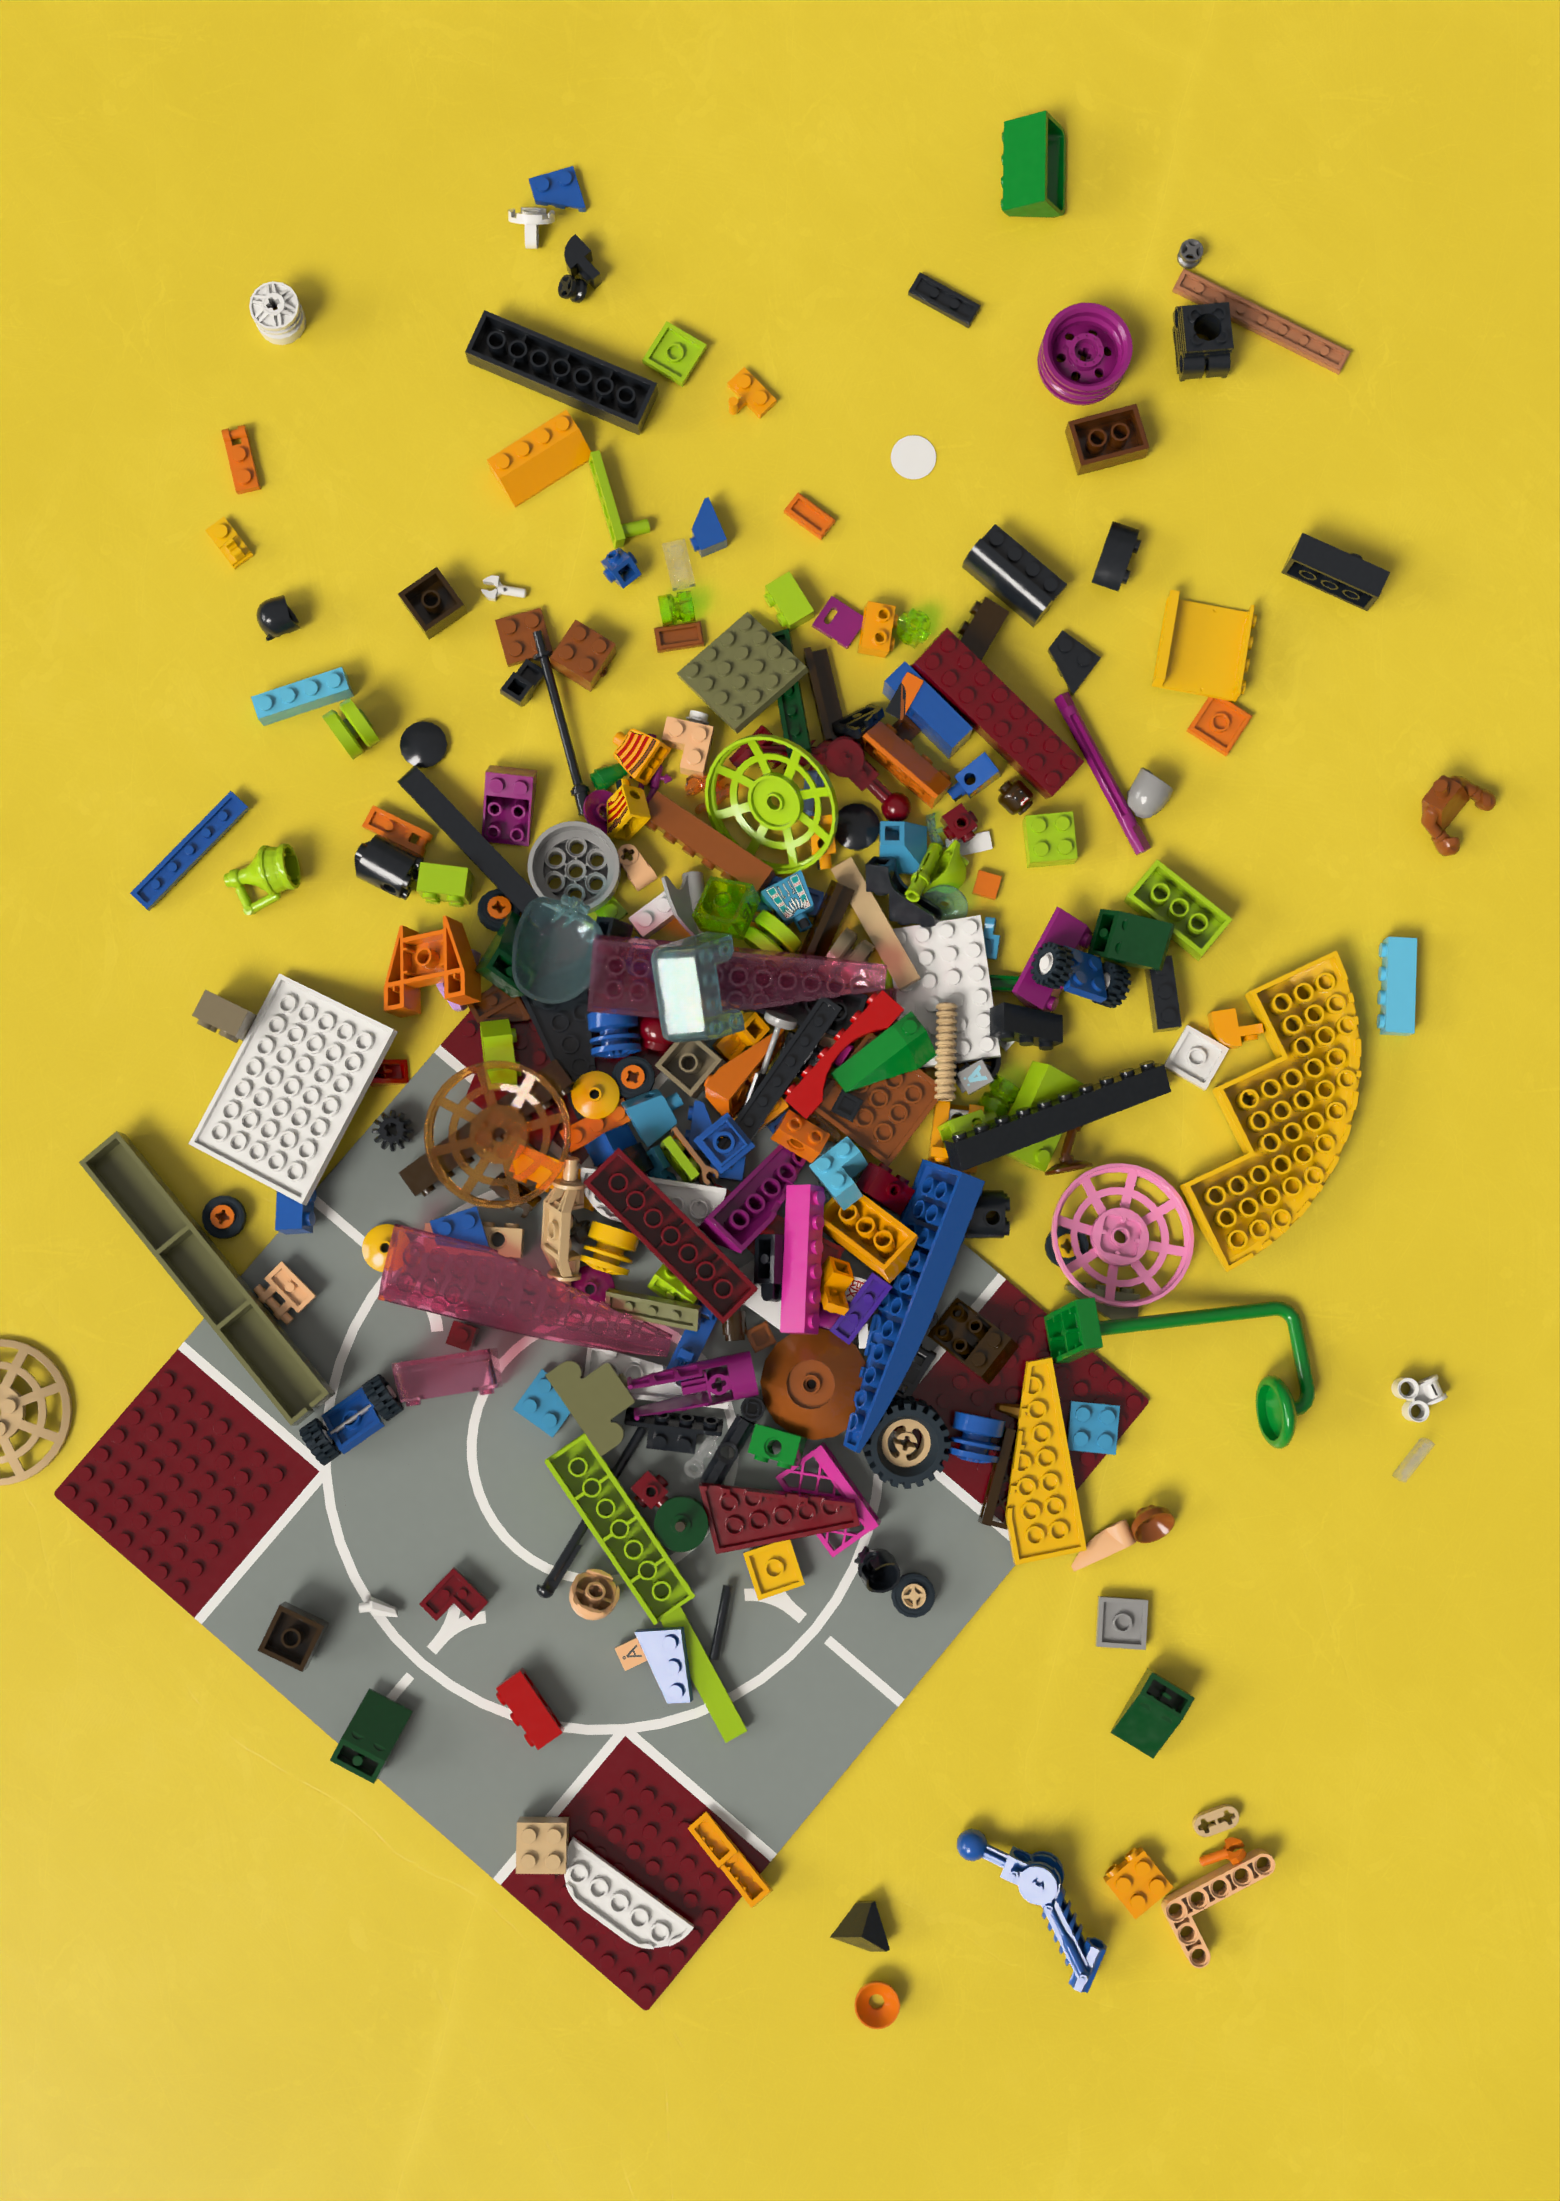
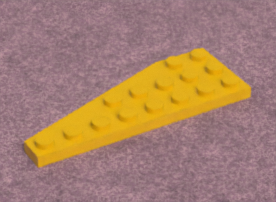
[1005,1357,1087,1565]

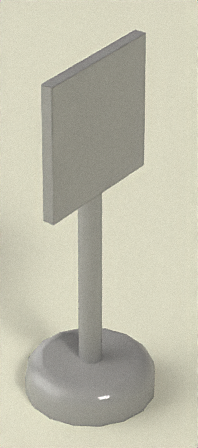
[744,1010,798,1106]

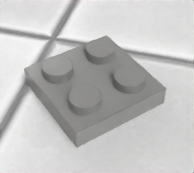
[1095,1596,1148,1650]

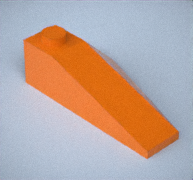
[704,1028,785,1118]

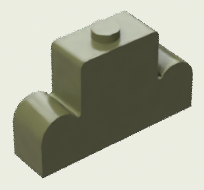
[545,1360,636,1456]

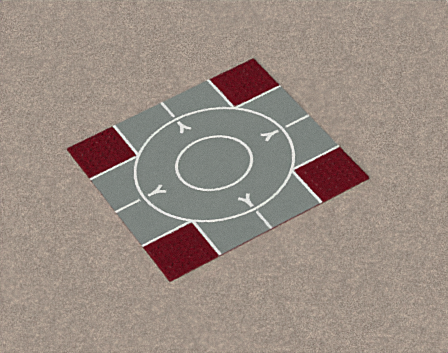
[54,912,1149,2010]

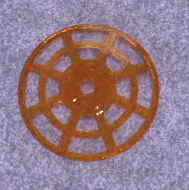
[424,1061,571,1209]

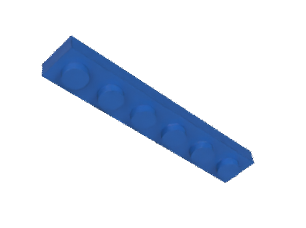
[130,791,250,911]

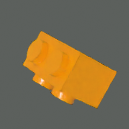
[857,601,898,658]

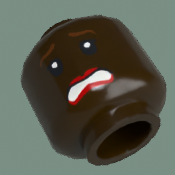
[998,780,1033,815]

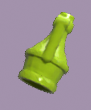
[224,844,301,915]

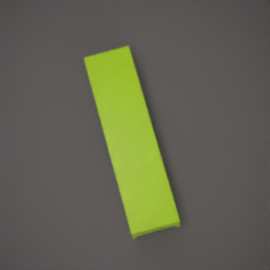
[545,1433,696,1625]

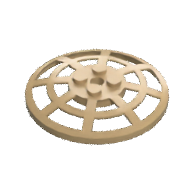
[0,1339,73,1486]

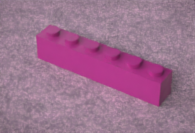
[780,1184,825,1334]

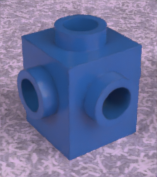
[601,548,642,589]

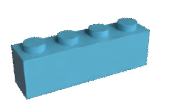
[251,667,354,726]
[1377,937,1417,1036]

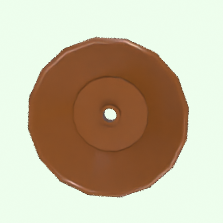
[760,1328,866,1440]

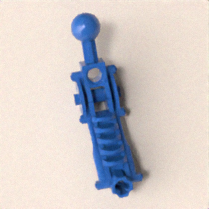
[957,1828,1107,1993]

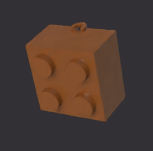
[550,620,616,692]

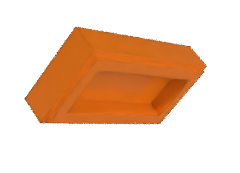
[784,492,836,540]

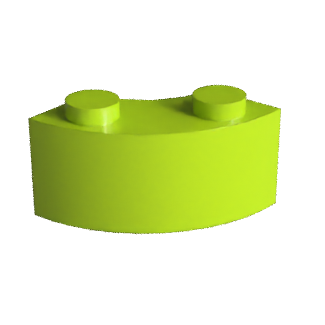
[480,1019,521,1090]

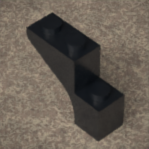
[865,856,943,928]

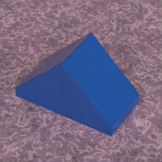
[585,1123,638,1167]

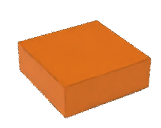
[972,870,1002,900]

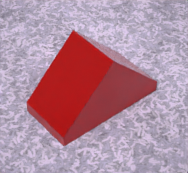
[370,1059,409,1087]

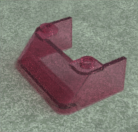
[392,1348,503,1407]

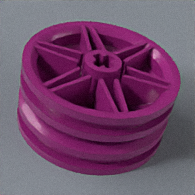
[1037,303,1133,405]

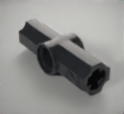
[700,1414,755,1485]

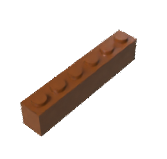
[645,791,776,898]

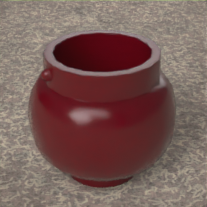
[638,1010,679,1051]

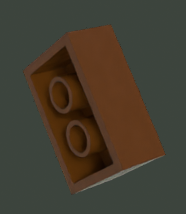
[1065,404,1149,476]

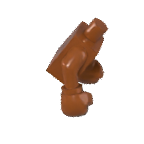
[1421,775,1496,856]

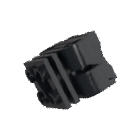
[1172,302,1234,382]

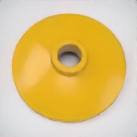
[571,1071,620,1119]
[362,1224,411,1272]

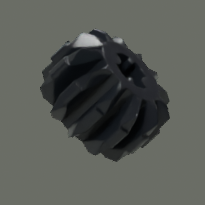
[372,1110,414,1152]

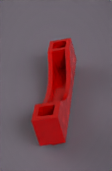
[784,990,905,1120]

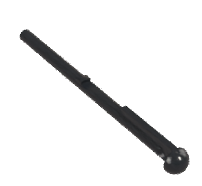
[536,1427,647,1598]

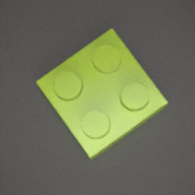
[642,321,707,387]
[660,1136,700,1183]

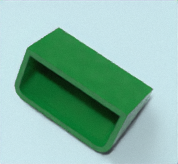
[1001,111,1066,218]

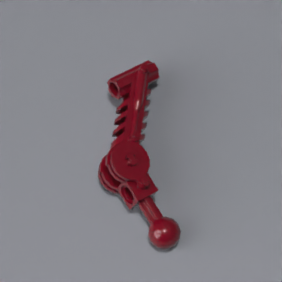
[729,724,912,821]

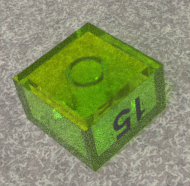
[692,876,761,940]

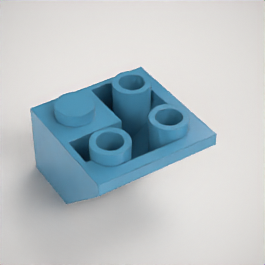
[879,821,927,874]

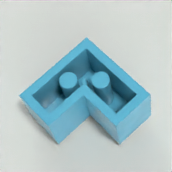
[809,1136,868,1210]

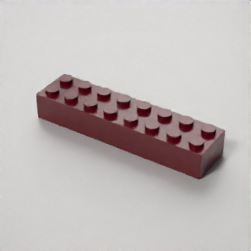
[910,628,1084,799]
[583,1147,758,1324]

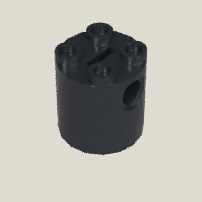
[354,834,424,900]
[965,1190,1010,1238]

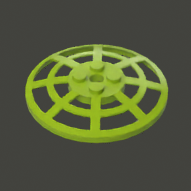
[705,734,839,874]

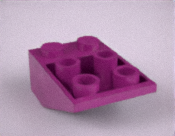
[482,765,537,847]

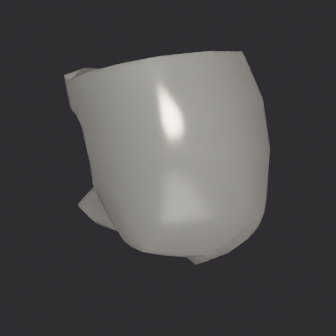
[1127,767,1173,819]

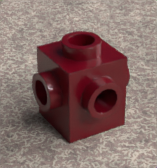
[940,803,978,843]
[631,1470,669,1509]

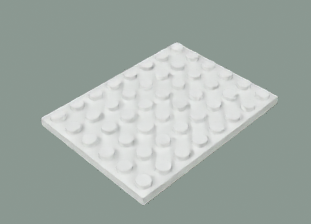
[189,974,398,1206]

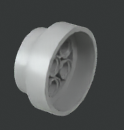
[528,821,621,916]

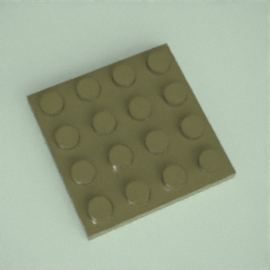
[677,612,809,734]

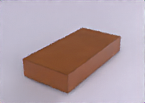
[654,621,704,653]

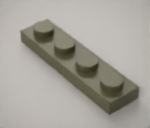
[605,1288,702,1332]

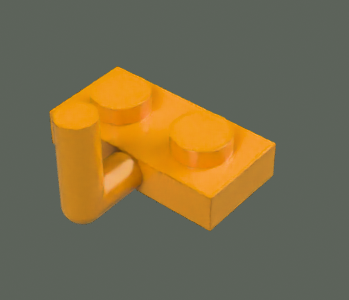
[727,367,777,419]

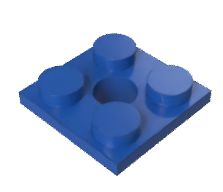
[693,1112,756,1175]

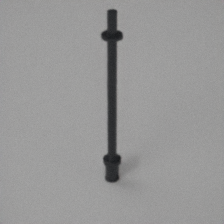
[533,630,590,816]

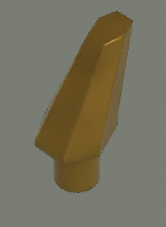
[995,1403,1020,1419]

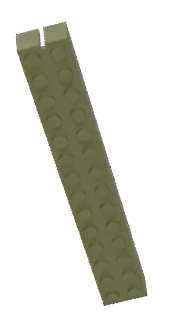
[79,1131,335,1426]

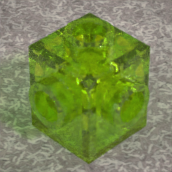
[896,608,931,649]

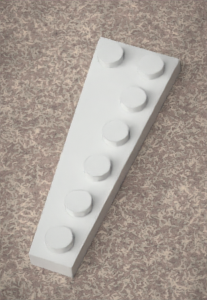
[584,1345,730,1409]

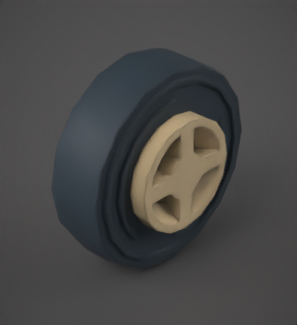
[891,1573,935,1618]

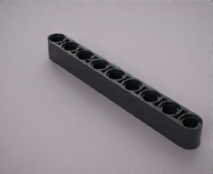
[397,766,557,931]

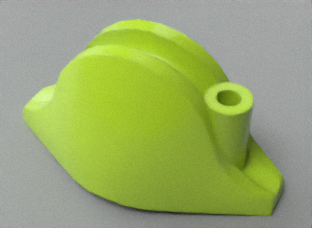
[922,840,969,893]

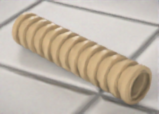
[934,1002,958,1101]

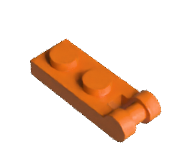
[221,425,261,495]
[362,805,433,857]

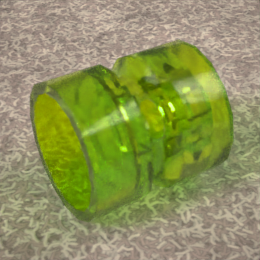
[658,590,696,627]
[978,1075,1020,1117]

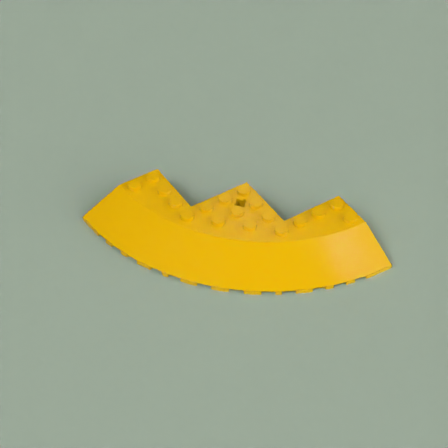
[1179,950,1362,1272]

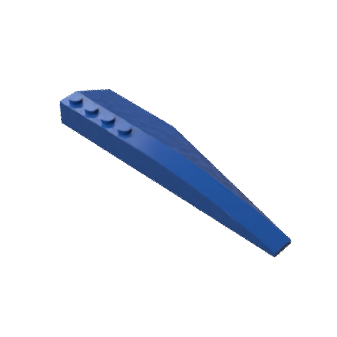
[843,1159,985,1453]

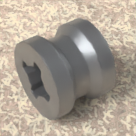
[1177,239,1203,269]

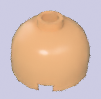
[569,1569,620,1621]

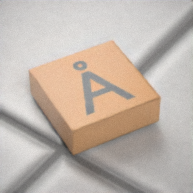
[615,1637,647,1671]

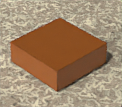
[746,1321,777,1353]

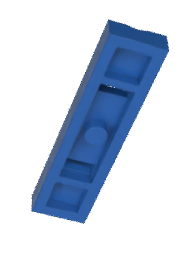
[666,1300,718,1382]

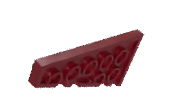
[699,1482,860,1554]

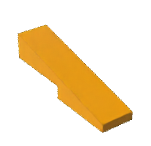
[688,1812,773,1908]

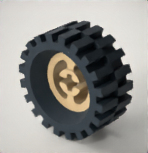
[862,1396,951,1489]

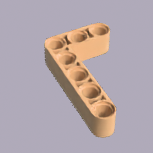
[1161,1848,1275,1968]

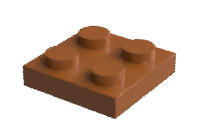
[495,608,553,667]

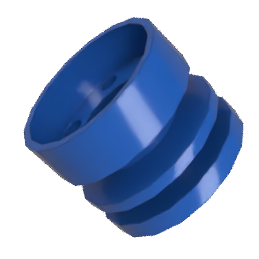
[587,1008,642,1058]
[947,1411,1006,1464]

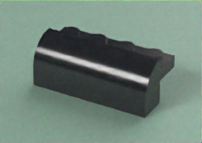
[962,524,1067,628]

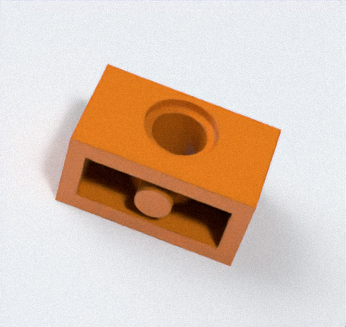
[770,1110,831,1164]

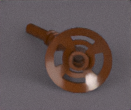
[1045,1126,1093,1176]

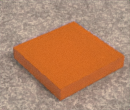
[1186,697,1252,756]

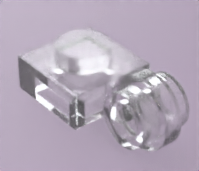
[684,1435,719,1478]

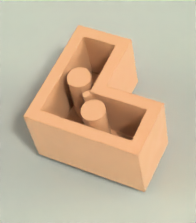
[662,716,714,779]

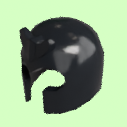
[256,595,301,641]
[854,1546,901,1593]

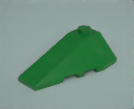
[831,1011,937,1093]

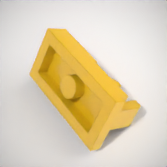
[205,517,253,569]

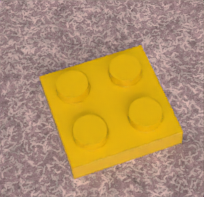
[743,1540,805,1601]

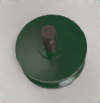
[654,1495,709,1552]

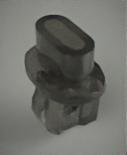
[570,1212,590,1245]

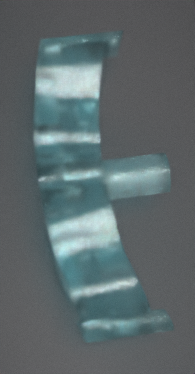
[926,813,946,849]

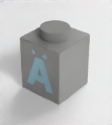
[956,1059,995,1095]

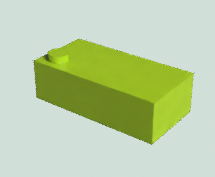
[1124,859,1233,961]
[1006,1061,1084,1172]

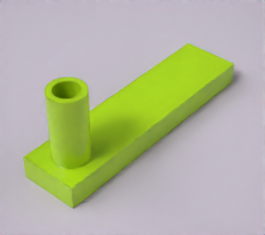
[588,450,650,549]

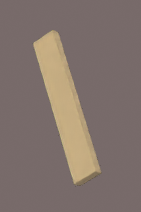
[831,857,921,991]

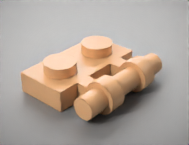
[253,1261,317,1325]

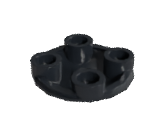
[400,721,447,768]
[835,803,880,851]

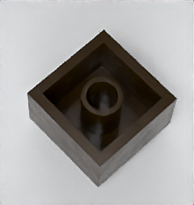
[398,567,467,639]
[257,1601,329,1672]

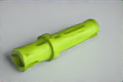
[905,842,943,902]

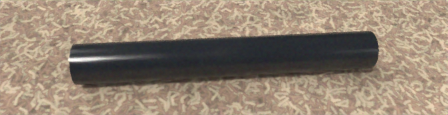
[709,1585,733,1660]

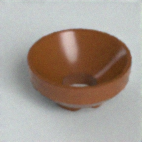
[1131,1505,1175,1543]

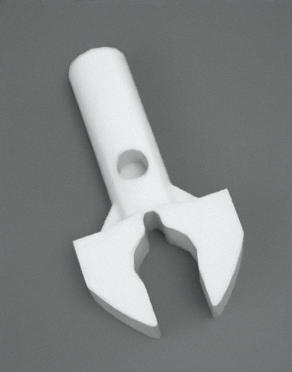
[481,575,527,602]

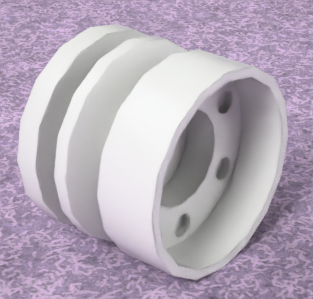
[249,281,306,345]

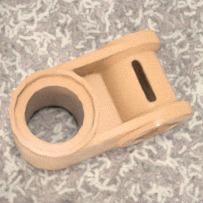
[617,844,658,891]

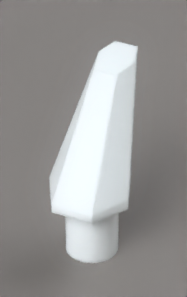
[359,1597,398,1617]

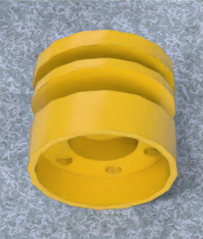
[580,1221,640,1276]

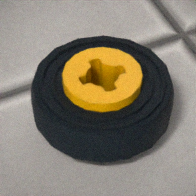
[1045,1226,1089,1267]

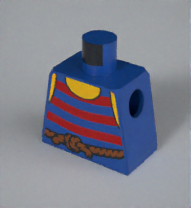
[947,752,1001,802]

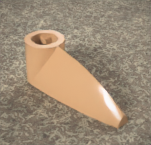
[1071,1519,1137,1571]

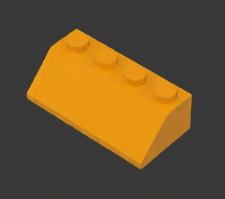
[487,410,591,508]
[823,1194,918,1283]

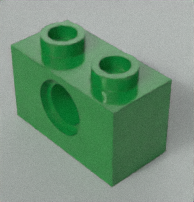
[748,1424,807,1469]

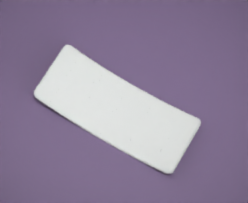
[945,831,993,855]

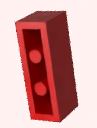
[496,1667,565,1750]

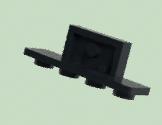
[624,1408,724,1454]

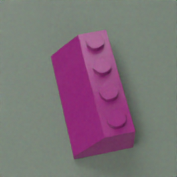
[1012,907,1093,1012]

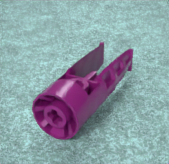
[627,1351,759,1421]

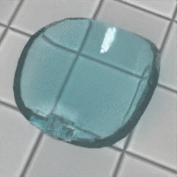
[512,894,605,1004]

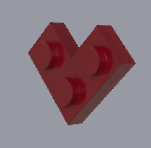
[419,1567,489,1621]

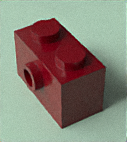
[856,1162,915,1215]

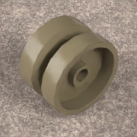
[818,927,875,989]

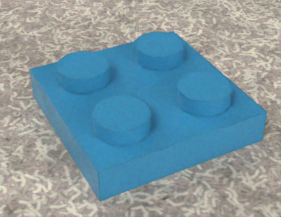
[513,1369,570,1438]
[1067,1401,1120,1455]

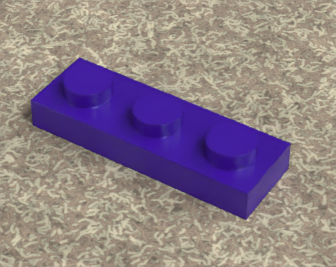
[829,1271,893,1345]

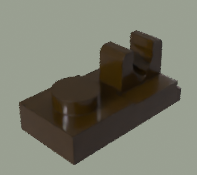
[489,1171,542,1218]

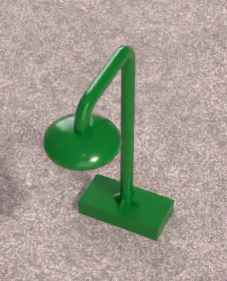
[1044,1297,1315,1449]

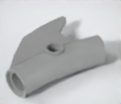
[661,871,717,945]

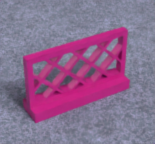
[775,1442,881,1558]

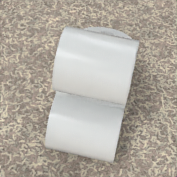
[1391,1374,1448,1422]

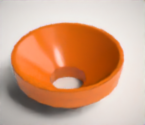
[854,1981,900,2029]

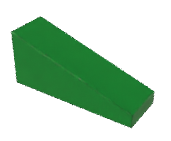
[990,975,1020,992]

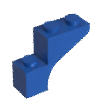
[685,1100,746,1182]

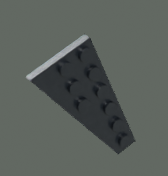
[521,959,599,1120]

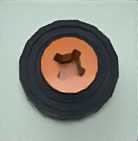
[477,889,520,932]
[612,1056,655,1099]
[202,1196,246,1239]

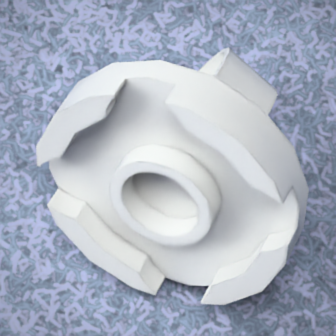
[508,207,555,249]

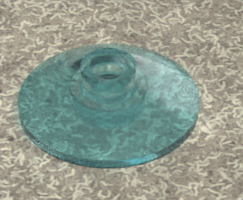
[923,885,968,921]

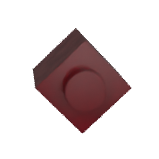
[445,1320,480,1352]

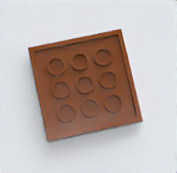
[815,1033,938,1166]

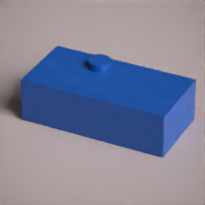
[882,661,973,759]

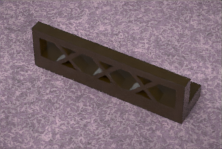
[803,647,844,741]
[793,880,855,978]
[978,1427,1017,1530]

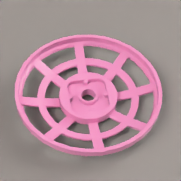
[1051,1163,1194,1308]

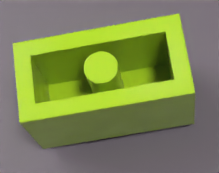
[764,571,814,632]

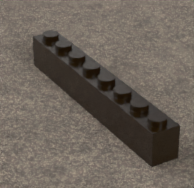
[399,1059,576,1197]

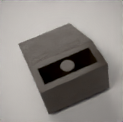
[927,1298,1019,1384]

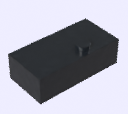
[1281,533,1390,611]

